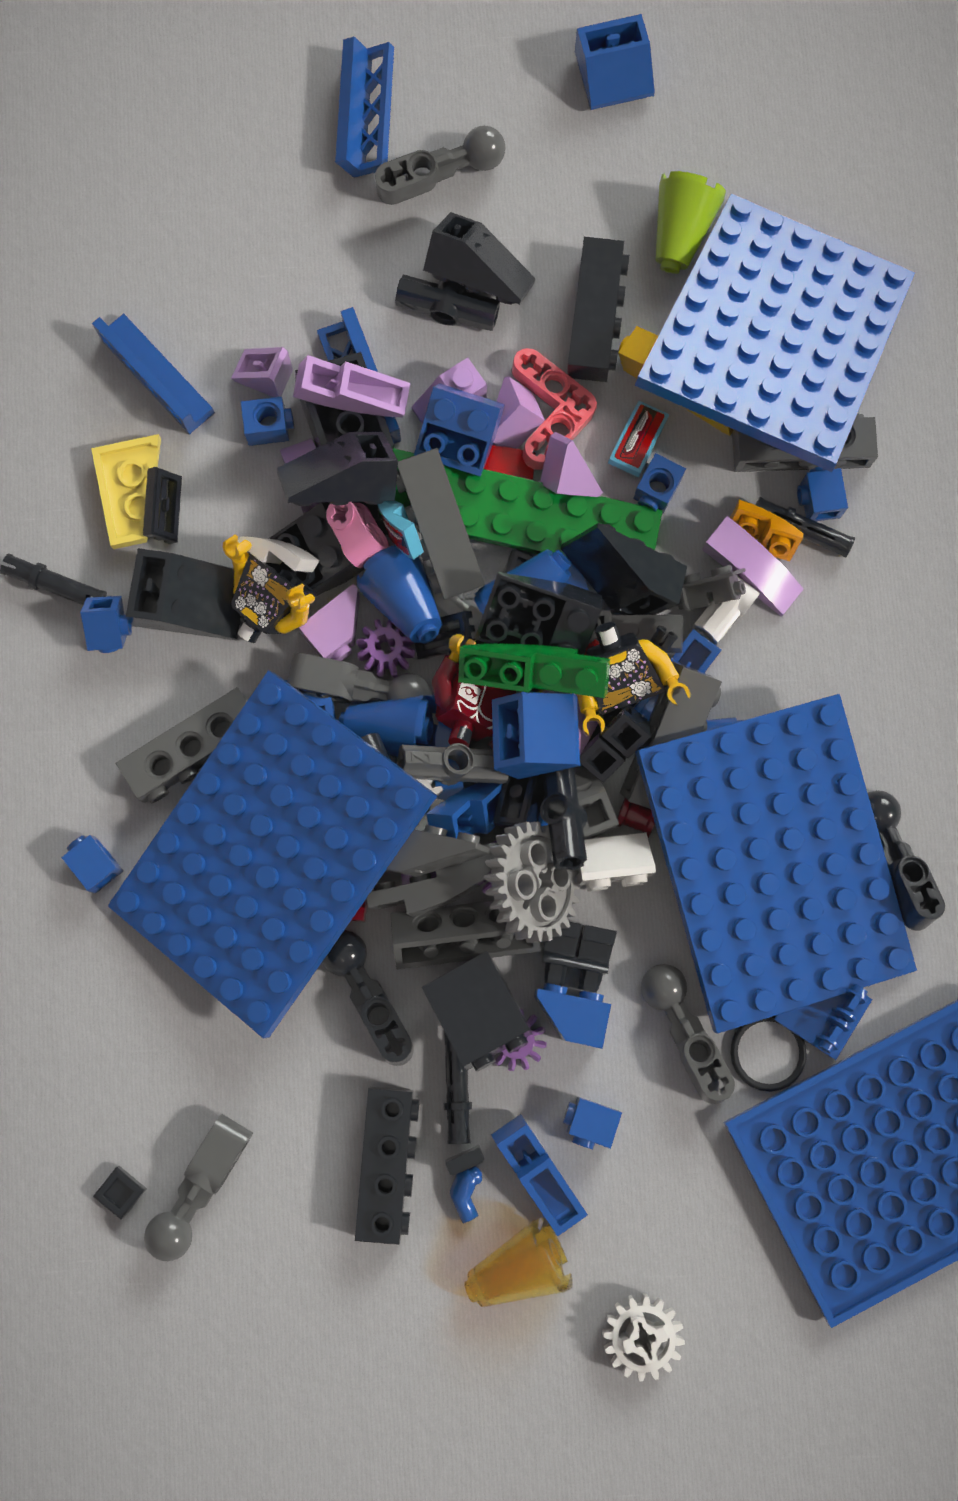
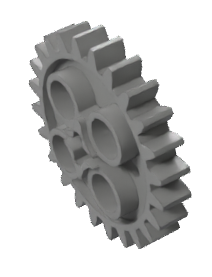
[484,822,580,943]

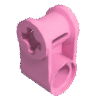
[326,502,389,568]

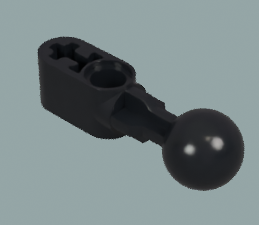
[868,790,945,931]
[322,930,414,1066]

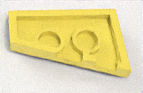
[91,434,161,550]

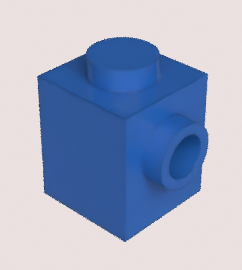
[797,467,848,522]
[80,596,132,653]
[563,1096,622,1150]

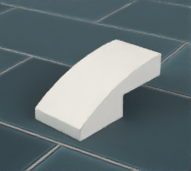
[238,536,320,572]

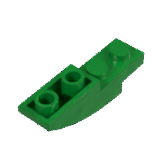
[458,644,610,698]

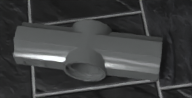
[397,743,508,786]

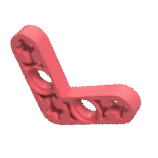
[512,348,597,470]

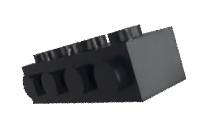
[567,236,630,382]
[355,1087,420,1245]

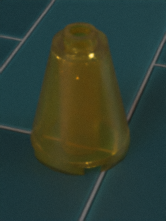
[464,1217,573,1307]

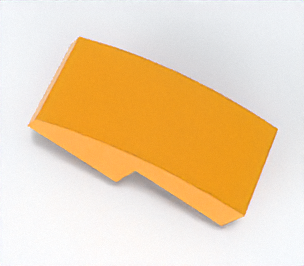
[730,499,803,562]

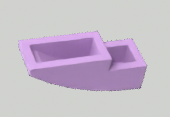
[293,355,410,418]
[702,516,803,617]

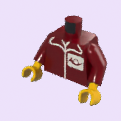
[432,634,543,747]

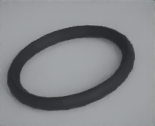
[730,1015,807,1092]

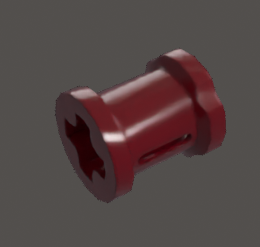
[617,798,655,838]

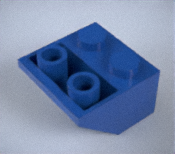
[574,14,655,110]
[414,383,505,477]
[492,692,580,779]
[534,983,611,1049]

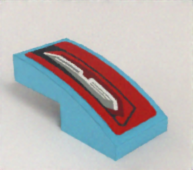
[608,401,670,478]
[378,501,424,560]

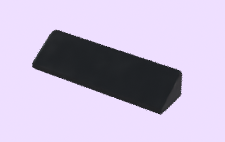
[493,774,544,828]

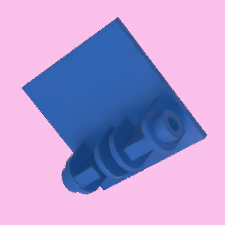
[774,984,873,1060]

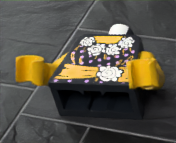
[222,534,317,643]
[577,622,691,736]

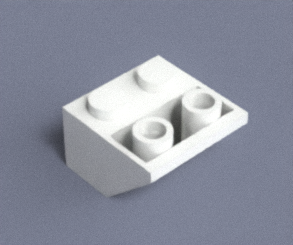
[576,833,656,892]

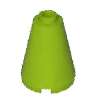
[655,171,726,274]

